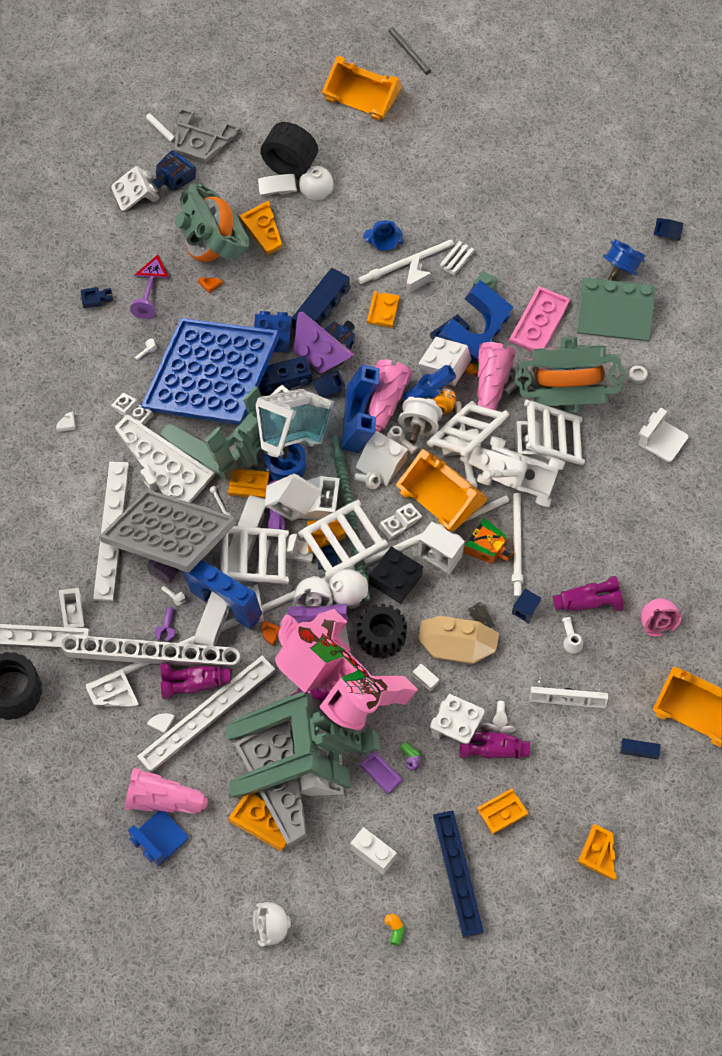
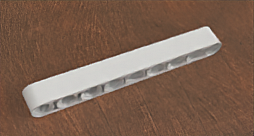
[194,495,268,646]
[61,635,240,669]

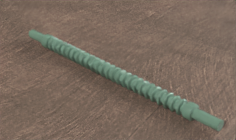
[332,435,371,603]

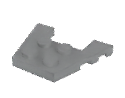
[174,107,241,164]

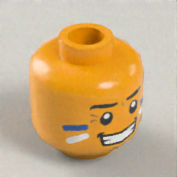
[432,387,456,415]

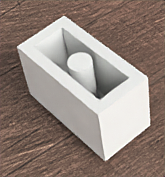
[350,827,397,875]

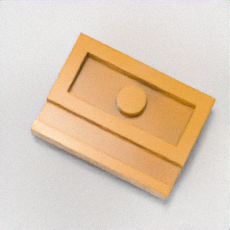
[367,291,400,328]
[228,468,270,499]
[477,788,528,835]

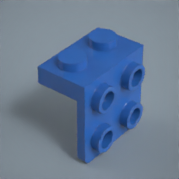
[254,311,292,352]
[128,811,188,867]

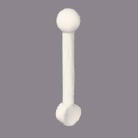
[210,486,231,516]

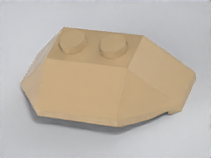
[418,616,499,664]

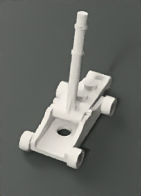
[460,436,565,507]

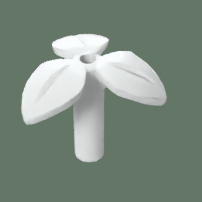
[481,701,516,734]

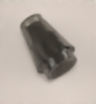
[468,601,495,628]

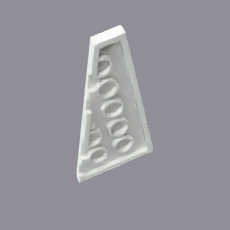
[115,414,215,503]

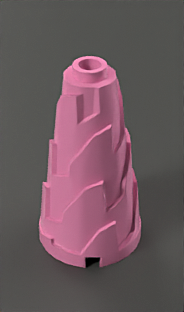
[477,342,516,417]
[369,360,412,432]
[124,768,208,814]

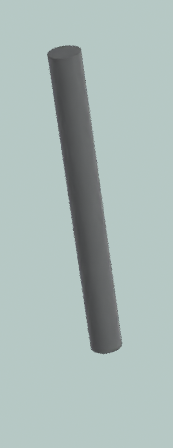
[388,27,431,74]

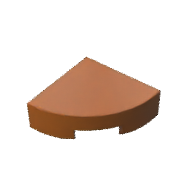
[198,277,223,293]
[262,620,280,646]

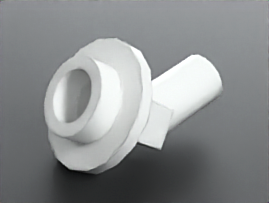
[354,471,381,489]

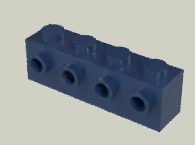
[292,267,351,329]
[258,356,312,396]

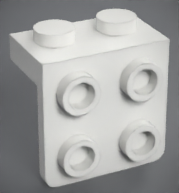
[111,166,160,211]
[638,408,688,463]
[430,694,484,744]

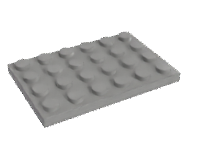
[99,489,237,573]

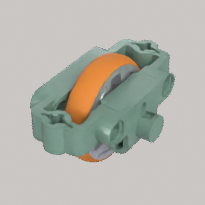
[175,184,249,262]
[515,336,626,412]

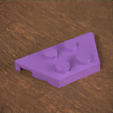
[293,312,355,374]

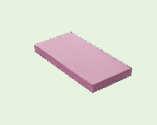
[509,286,571,352]

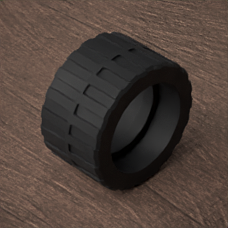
[260,122,319,179]
[0,652,42,720]

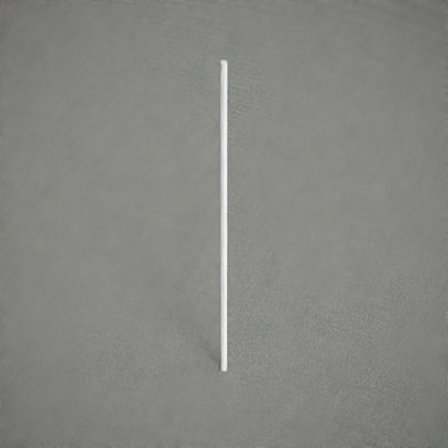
[86,495,509,686]

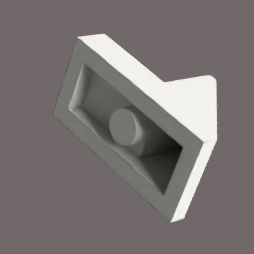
[406,255,431,293]
[274,534,314,564]
[59,588,84,628]

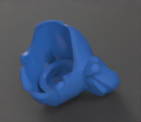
[363,220,404,251]

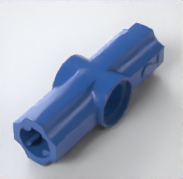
[403,365,456,400]

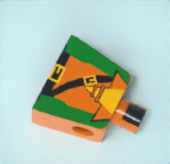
[464,518,513,564]

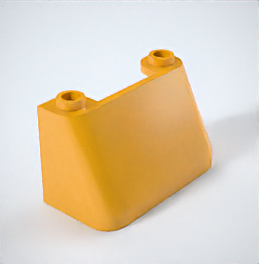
[322,55,402,121]
[396,449,488,532]
[652,666,722,748]

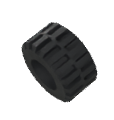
[357,603,407,658]

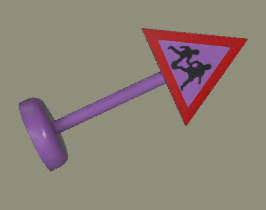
[130,254,169,319]

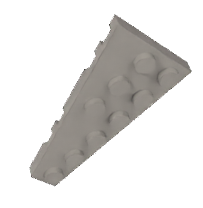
[234,720,307,847]

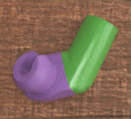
[400,741,420,771]

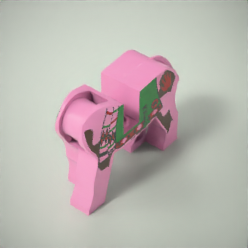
[275,609,418,730]

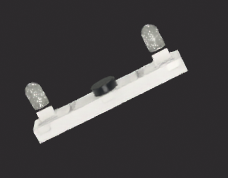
[529,676,608,708]

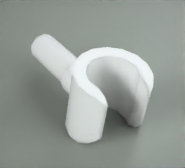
[135,339,157,361]
[161,586,186,606]

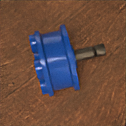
[603,239,646,281]
[264,443,306,480]

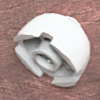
[299,166,334,200]
[329,569,368,609]
[294,576,333,607]
[253,902,291,947]

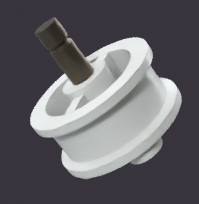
[398,397,443,444]

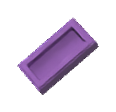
[360,751,403,795]

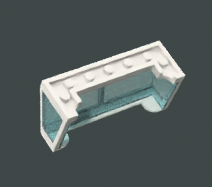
[256,389,334,457]

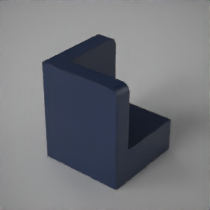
[654,218,684,240]
[313,370,345,397]
[512,589,541,623]

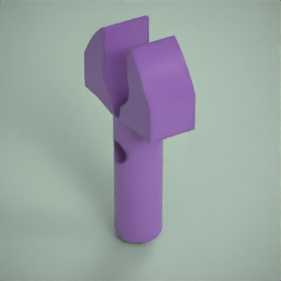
[155,607,176,642]

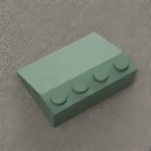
[577,277,655,342]

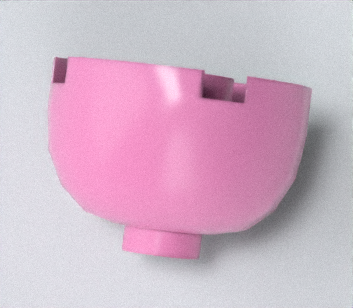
[640,598,682,637]

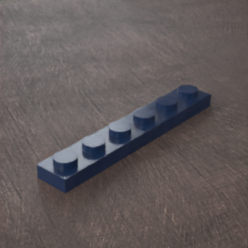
[433,810,484,938]

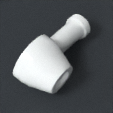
[387,426,418,455]
[562,617,583,654]

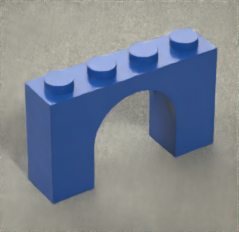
[437,280,513,364]
[341,364,380,453]
[182,560,262,630]

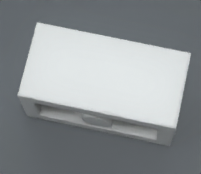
[412,664,439,692]

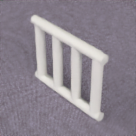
[524,400,585,466]
[427,401,509,458]
[298,500,388,579]
[220,526,289,584]

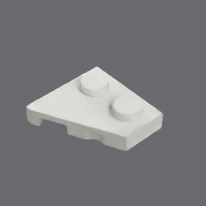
[86,670,139,707]

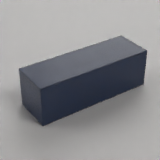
[620,738,661,760]

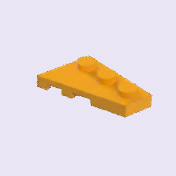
[239,200,282,256]
[228,793,287,852]

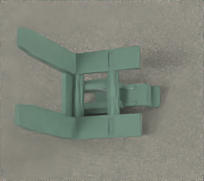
[160,386,275,480]
[226,692,380,798]

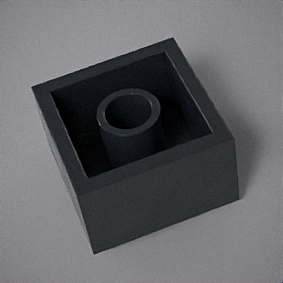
[369,546,423,604]

